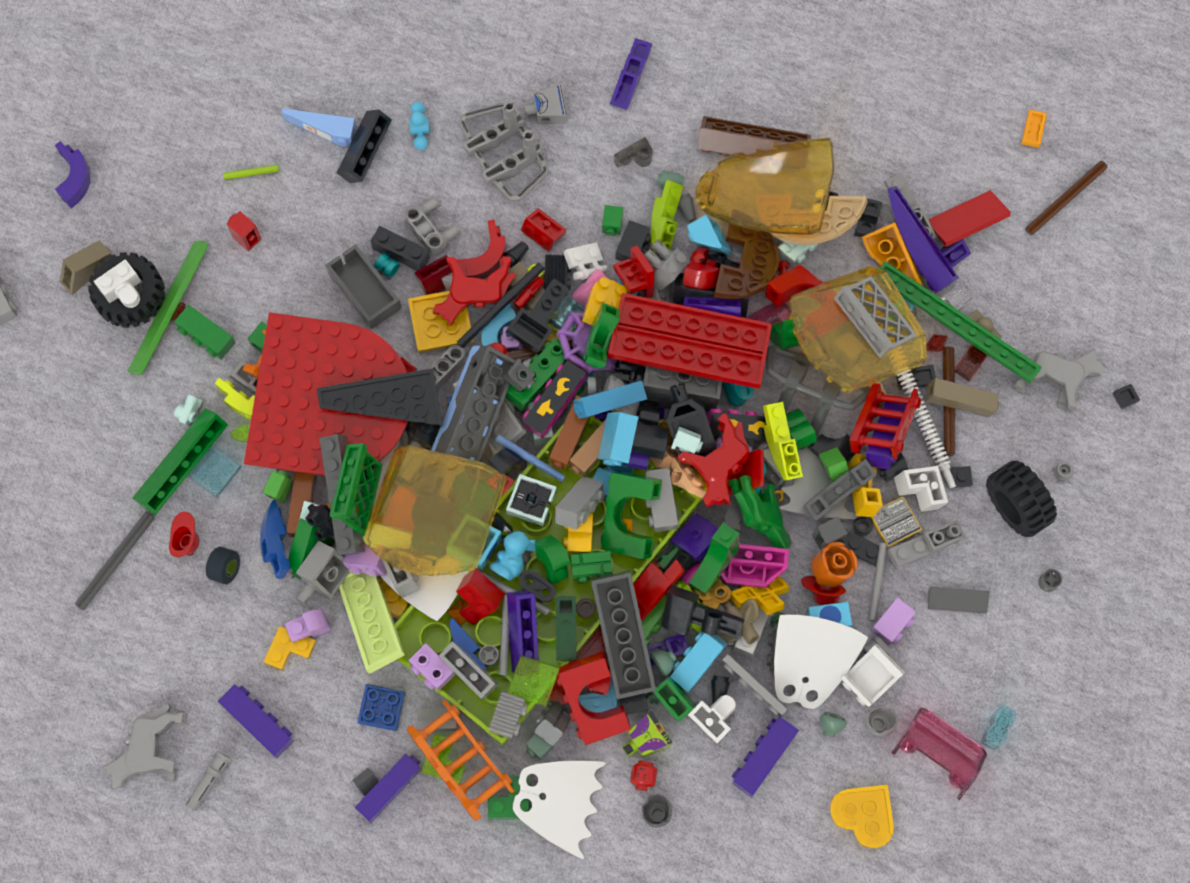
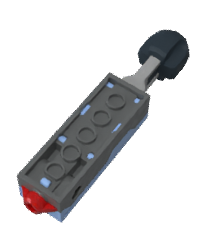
[412,342,516,535]

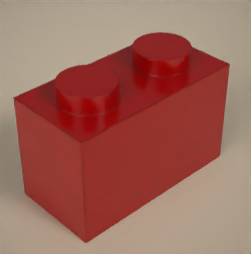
[226,211,261,252]

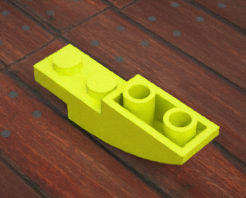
[214,378,255,420]
[763,402,803,480]

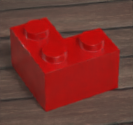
[456,568,505,625]

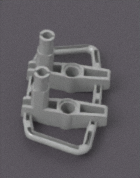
[459,101,549,202]

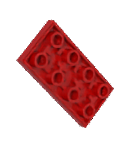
[928,190,1011,247]

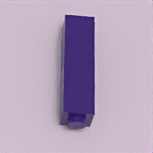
[355,753,422,823]

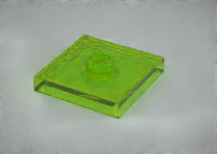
[507,655,559,706]

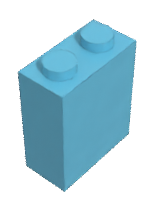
[598,412,638,466]

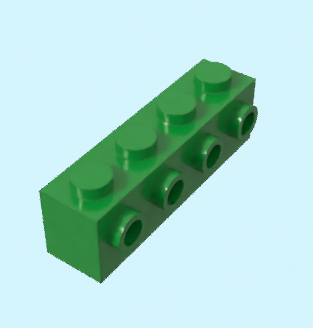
[505,338,569,412]

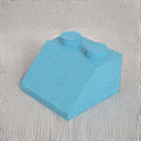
[687,215,733,256]

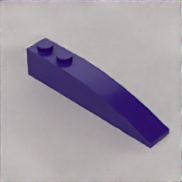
[888,186,959,293]

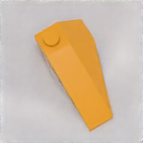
[861,222,924,287]

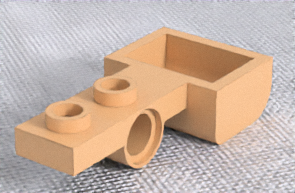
[650,444,706,498]

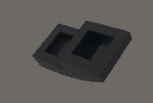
[854,198,883,237]

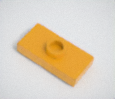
[1021,109,1047,148]

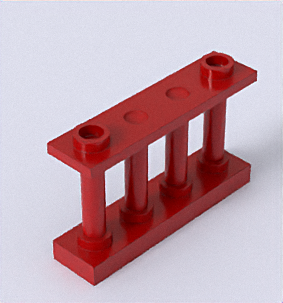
[849,383,921,459]

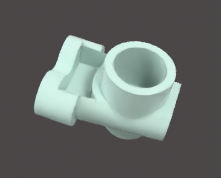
[174,394,203,426]

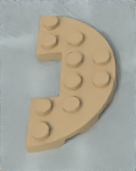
[756,195,867,245]

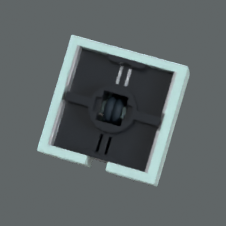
[506,474,557,527]

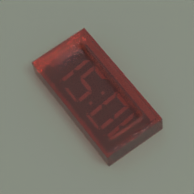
[955,345,988,381]

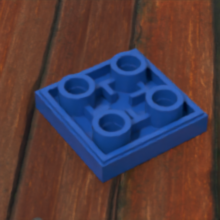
[357,684,405,731]

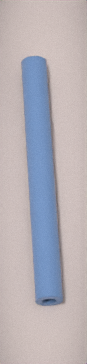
[495,434,565,482]

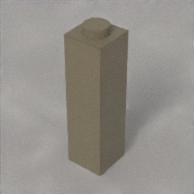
[925,378,999,417]

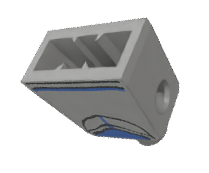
[524,84,567,124]

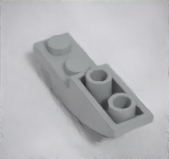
[884,173,937,239]
[887,520,966,568]

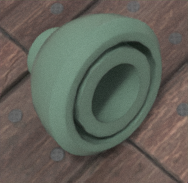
[651,650,677,677]
[820,712,847,737]

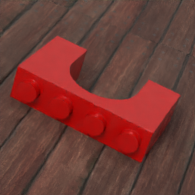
[765,264,850,340]
[555,652,631,745]

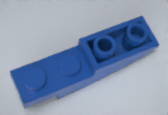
[260,500,290,579]

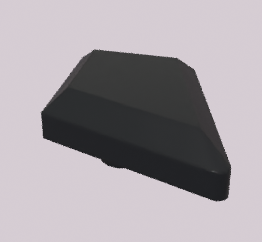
[619,361,645,380]

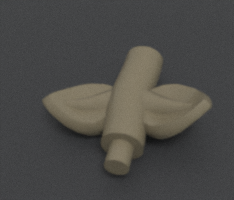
[717,599,760,645]

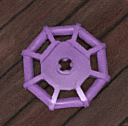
[557,312,618,374]

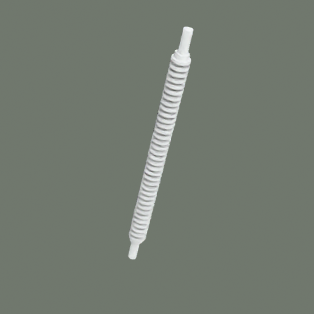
[865,285,956,489]

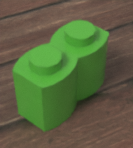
[262,469,293,504]

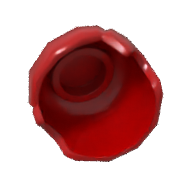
[689,246,711,265]

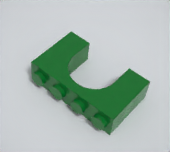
[601,471,662,559]

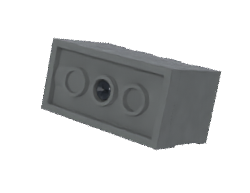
[643,366,722,412]

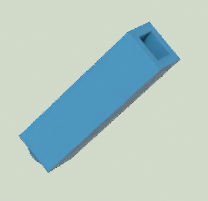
[573,381,647,419]

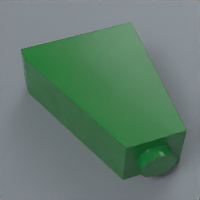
[288,518,335,580]

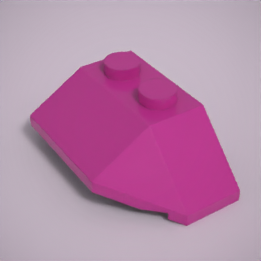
[720,544,789,588]

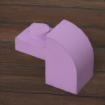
[285,609,331,643]

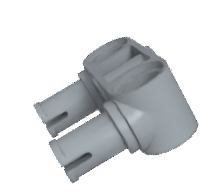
[405,196,461,255]

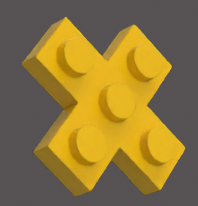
[730,576,790,616]

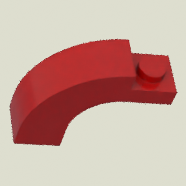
[463,220,506,279]

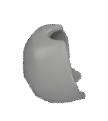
[866,706,898,737]

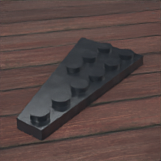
[317,368,443,426]

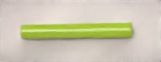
[223,165,279,180]

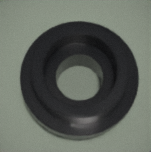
[853,517,872,536]

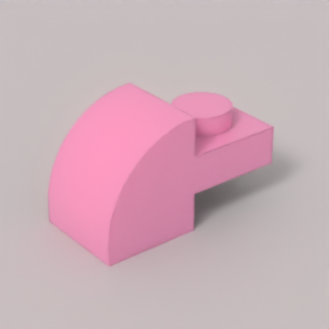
[571,269,609,310]

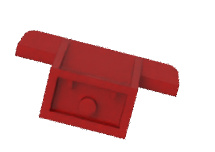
[633,559,684,622]

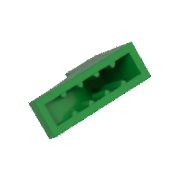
[689,523,740,596]

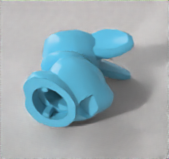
[489,531,536,581]

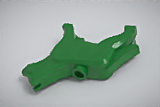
[728,475,792,549]

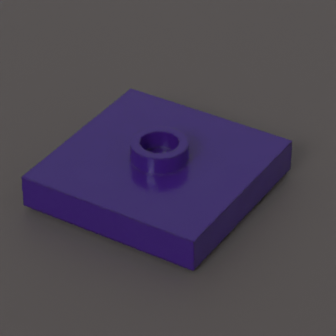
[670,513,719,562]

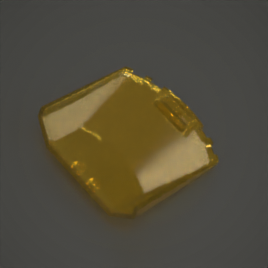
[790,266,927,393]
[363,445,506,576]

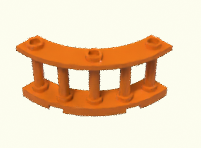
[406,700,514,822]

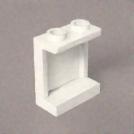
[841,644,905,707]

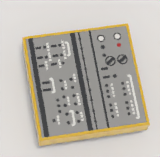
[870,496,922,548]

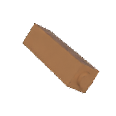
[569,409,619,477]

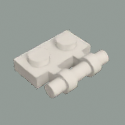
[563,242,608,280]

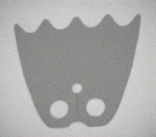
[779,445,859,519]

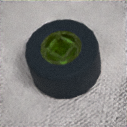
[205,546,240,585]

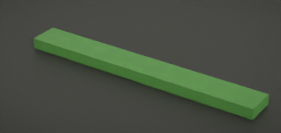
[128,241,209,375]

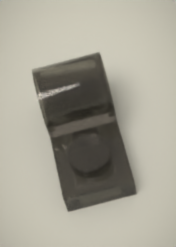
[614,137,653,168]

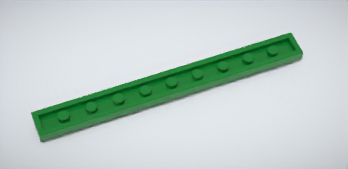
[874,261,1042,384]

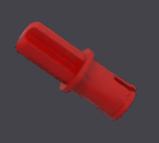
[513,276,544,309]

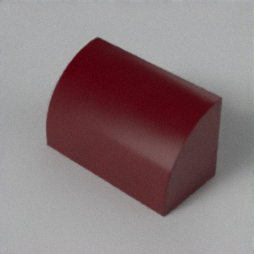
[414,255,452,295]

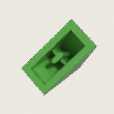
[819,447,849,482]

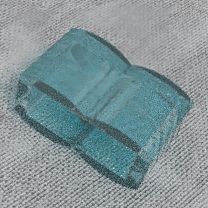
[982,705,1016,750]

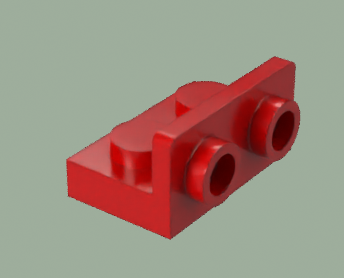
[521,208,567,252]

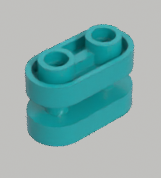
[722,382,753,407]

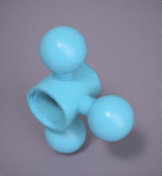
[409,101,429,150]

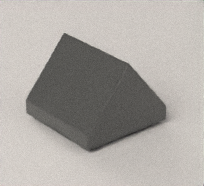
[352,768,379,796]

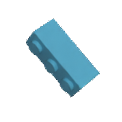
[670,631,728,692]

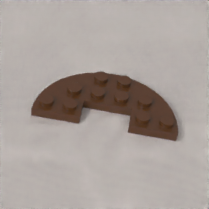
[714,210,779,299]

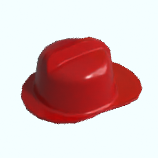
[169,511,200,558]
[801,576,846,605]

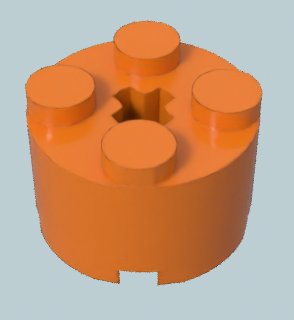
[811,542,857,587]

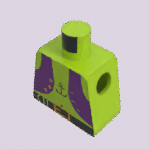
[622,711,673,758]

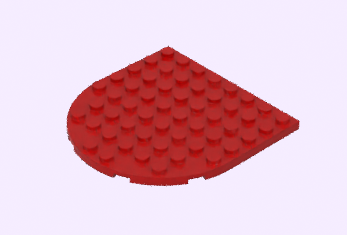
[244,312,408,476]

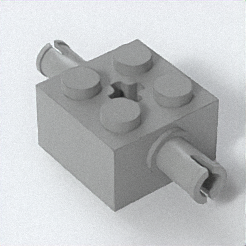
[295,541,349,605]

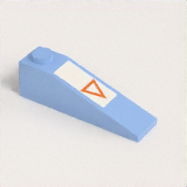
[282,108,356,147]

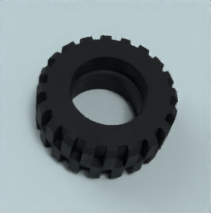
[88,252,165,328]
[986,461,1057,537]

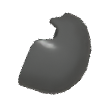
[642,794,672,828]

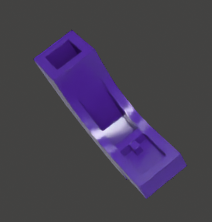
[55,141,90,209]

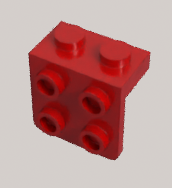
[728,449,764,495]

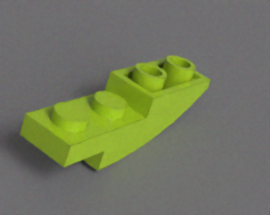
[651,180,683,255]

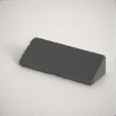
[928,587,989,613]

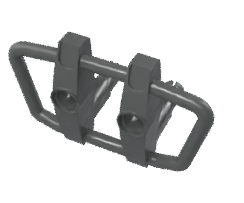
[766,346,870,437]

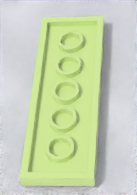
[339,572,405,674]

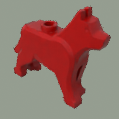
[433,257,517,326]
[677,413,750,508]

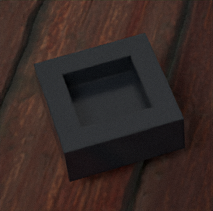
[1113,384,1140,410]
[950,466,973,488]

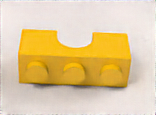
[848,454,883,517]

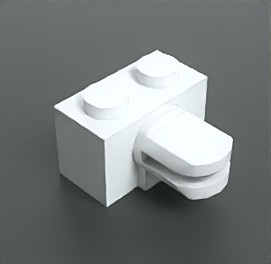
[94,259,141,308]
[688,695,736,743]

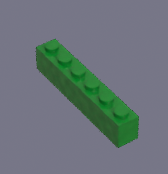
[132,408,228,515]

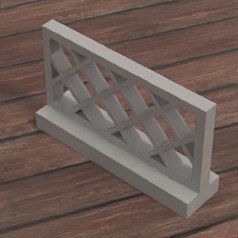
[834,276,917,358]

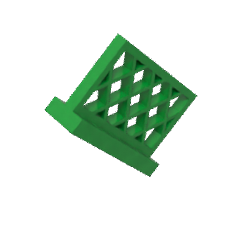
[330,443,383,536]

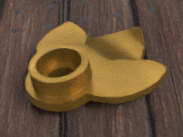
[692,578,732,609]

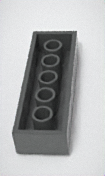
[590,570,656,699]

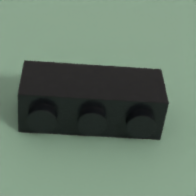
[370,226,430,271]

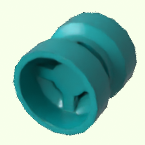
[374,253,400,278]

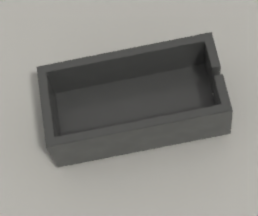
[325,244,402,329]

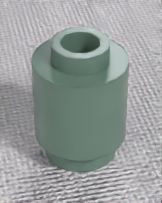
[657,170,684,189]

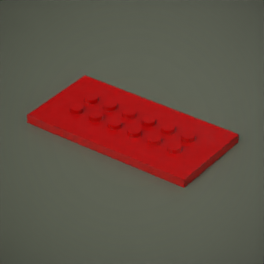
[607,293,772,389]

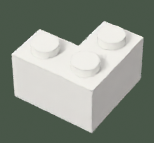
[894,466,948,512]

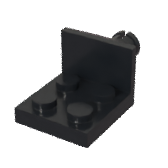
[666,383,717,456]

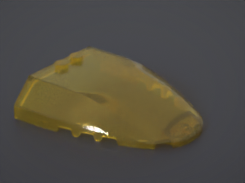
[696,138,834,235]

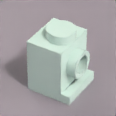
[671,426,703,454]

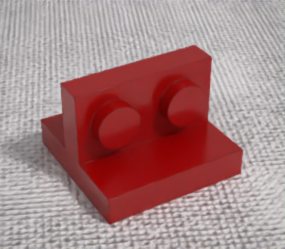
[613,246,654,298]

